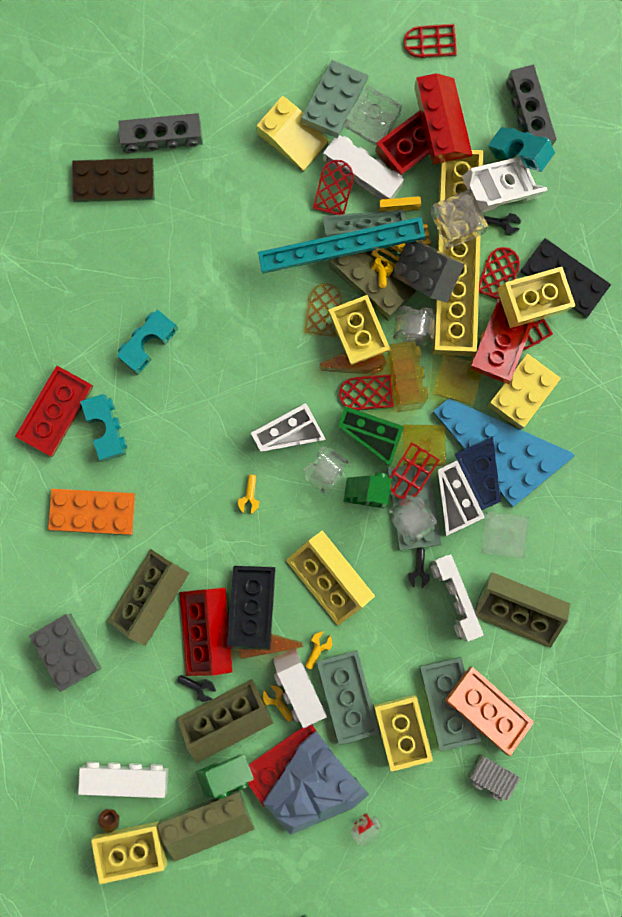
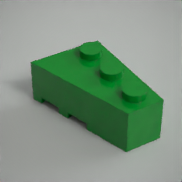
[338,406,404,466]
[343,472,392,508]

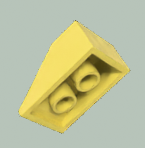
[257,95,329,172]
[329,295,390,365]

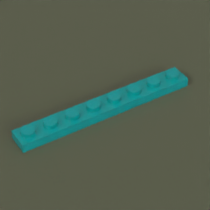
[258,217,425,274]

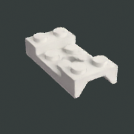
[462,157,547,213]
[430,555,484,642]

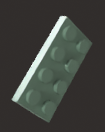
[300,60,368,139]
[323,210,406,237]
[387,462,441,550]
[317,650,380,745]
[420,657,481,751]

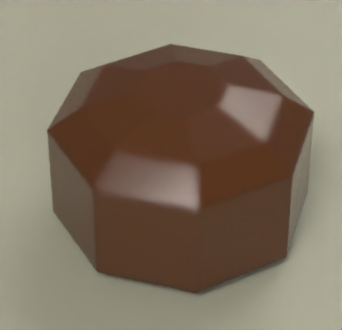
[98,809,120,832]

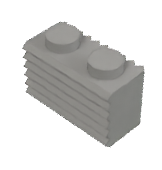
[468,754,520,801]

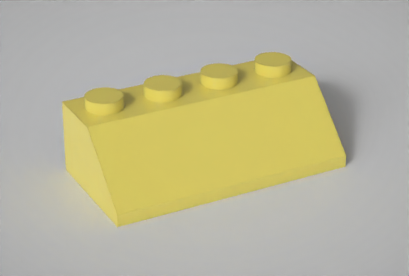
[286,530,375,625]

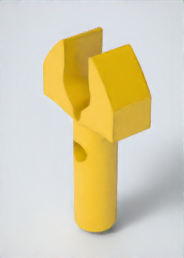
[371,257,393,288]
[238,474,260,514]
[305,631,332,670]
[263,685,294,722]

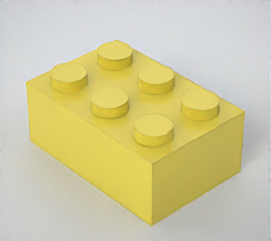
[497,267,575,328]
[487,353,561,430]
[374,695,433,772]
[92,821,167,884]

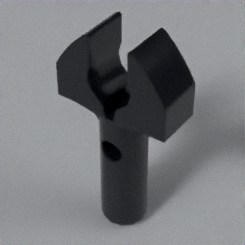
[482,213,521,236]
[408,548,430,588]
[177,675,216,702]

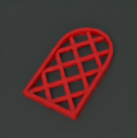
[313,159,354,215]
[479,247,520,300]
[339,374,394,410]

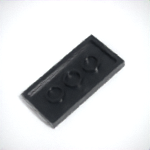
[520,238,611,318]
[227,566,276,650]

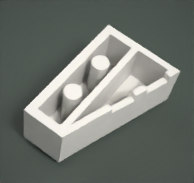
[251,403,326,452]
[438,461,485,536]
[273,648,326,728]

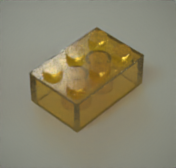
[387,340,428,412]

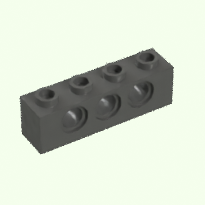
[506,64,557,147]
[118,113,203,153]

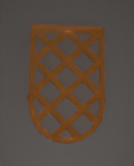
[304,283,342,337]

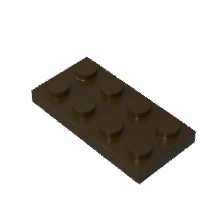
[72,158,155,202]

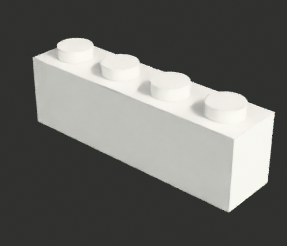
[323,135,404,200]
[78,762,169,798]

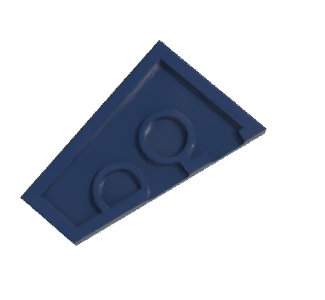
[454,436,501,510]

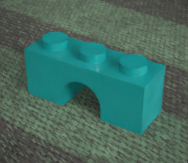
[488,127,555,172]
[117,309,178,375]
[80,394,128,462]

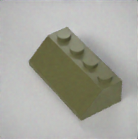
[329,251,416,321]
[107,549,189,646]
[474,572,570,647]
[177,679,273,763]
[157,789,255,861]

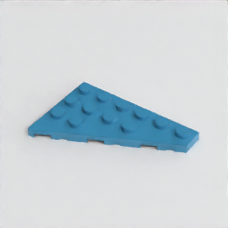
[433,398,575,507]

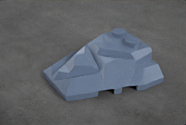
[263,731,369,835]

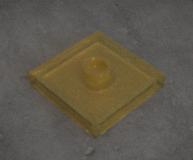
[433,354,481,405]
[403,424,446,466]

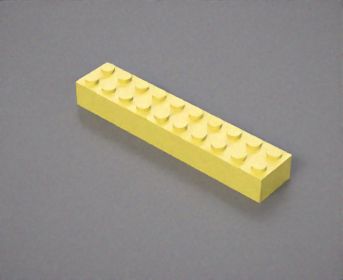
[433,150,483,357]

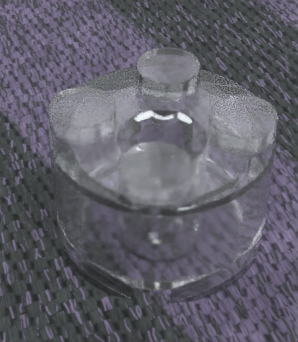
[393,306,436,346]
[303,446,351,495]
[388,495,437,545]

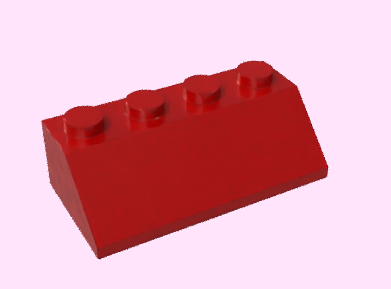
[414,73,473,165]
[375,111,430,175]
[179,588,233,676]

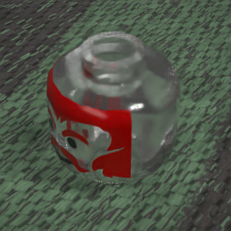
[350,813,383,847]

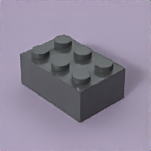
[392,241,465,303]
[29,613,102,692]

